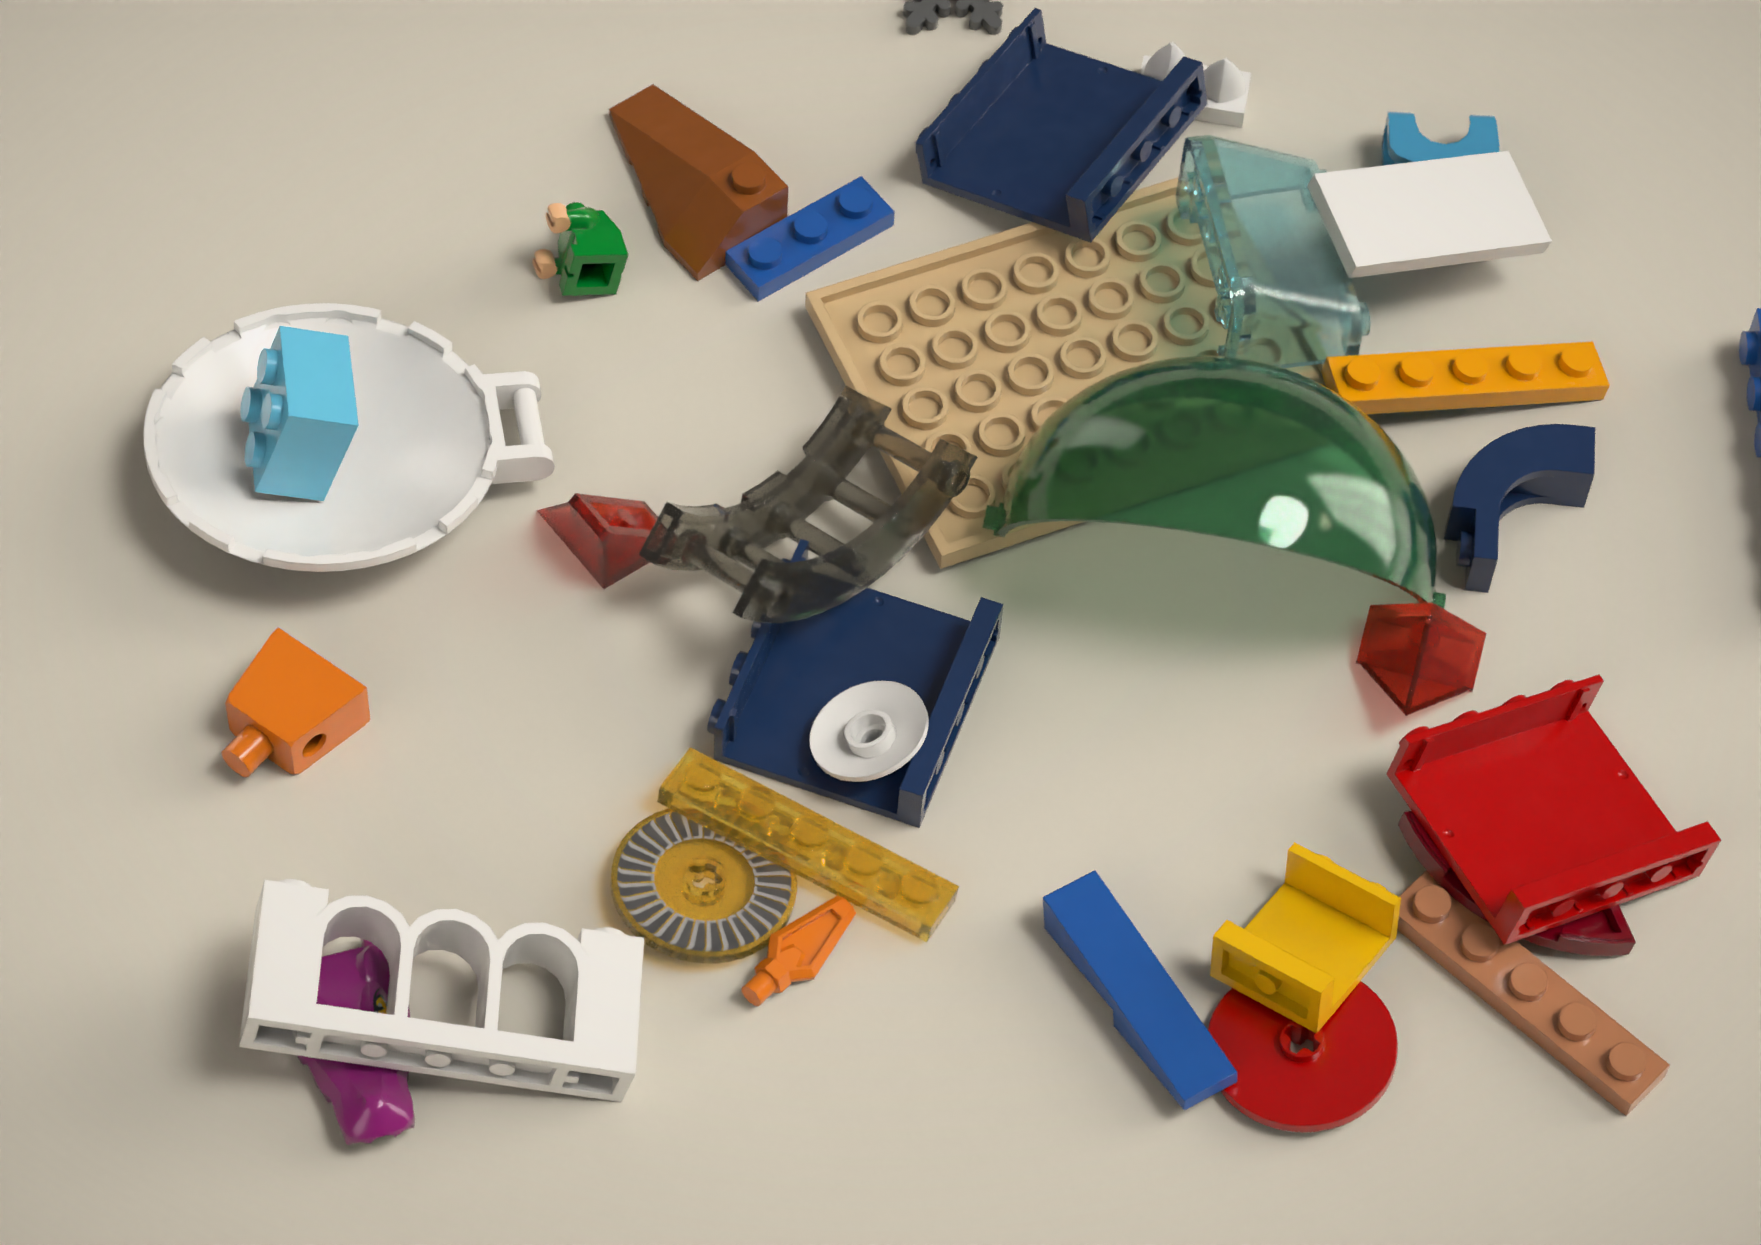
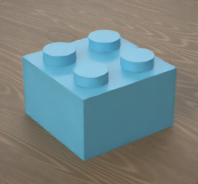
[240,326,359,501]

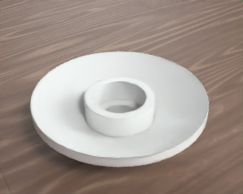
[809,681,929,782]

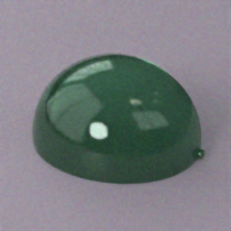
[982,356,1446,620]

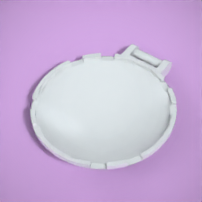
[144,303,555,572]

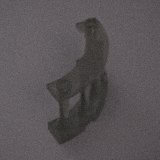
[639,386,978,623]

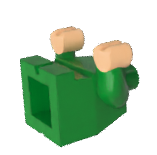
[532,202,629,296]

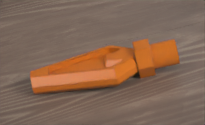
[742,896,856,1006]

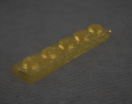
[657,747,959,942]

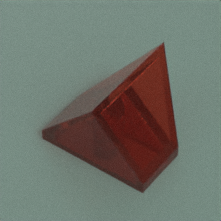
[536,493,679,589]
[1356,603,1487,716]

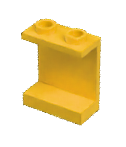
[1210,842,1401,1034]

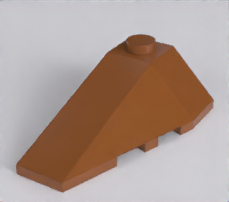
[609,84,788,281]

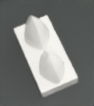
[1140,42,1251,128]

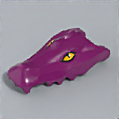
[297,939,415,1145]

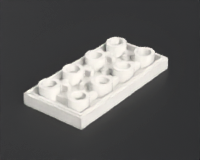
[1307,151,1552,278]

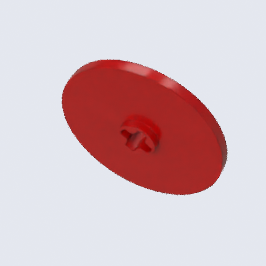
[1208,981,1398,1133]

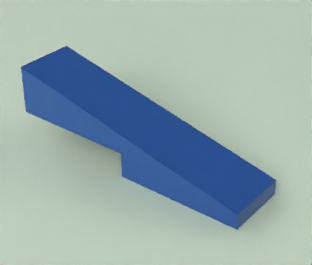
[1043,870,1237,1111]

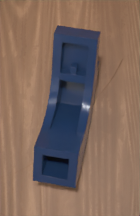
[1444,424,1595,593]

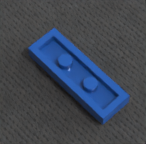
[725,176,895,302]

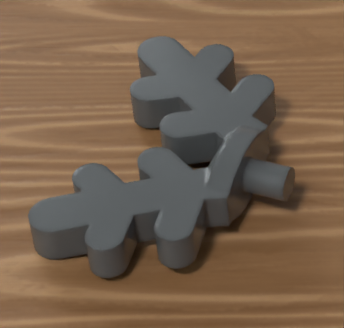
[903,0,1003,35]

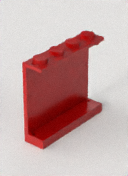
[1386,674,1721,945]

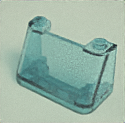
[1175,135,1370,375]

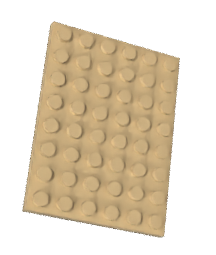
[805,165,1365,569]

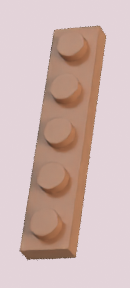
[1397,870,1670,1116]

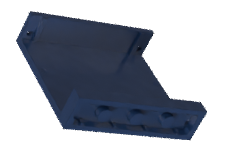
[915,8,1207,243]
[707,539,1003,828]

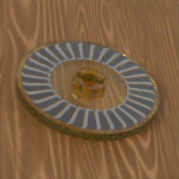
[610,804,797,964]

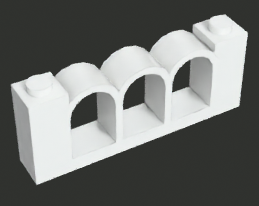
[239,879,644,1102]

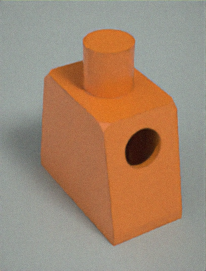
[221,627,370,777]

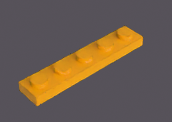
[1321,341,1610,416]

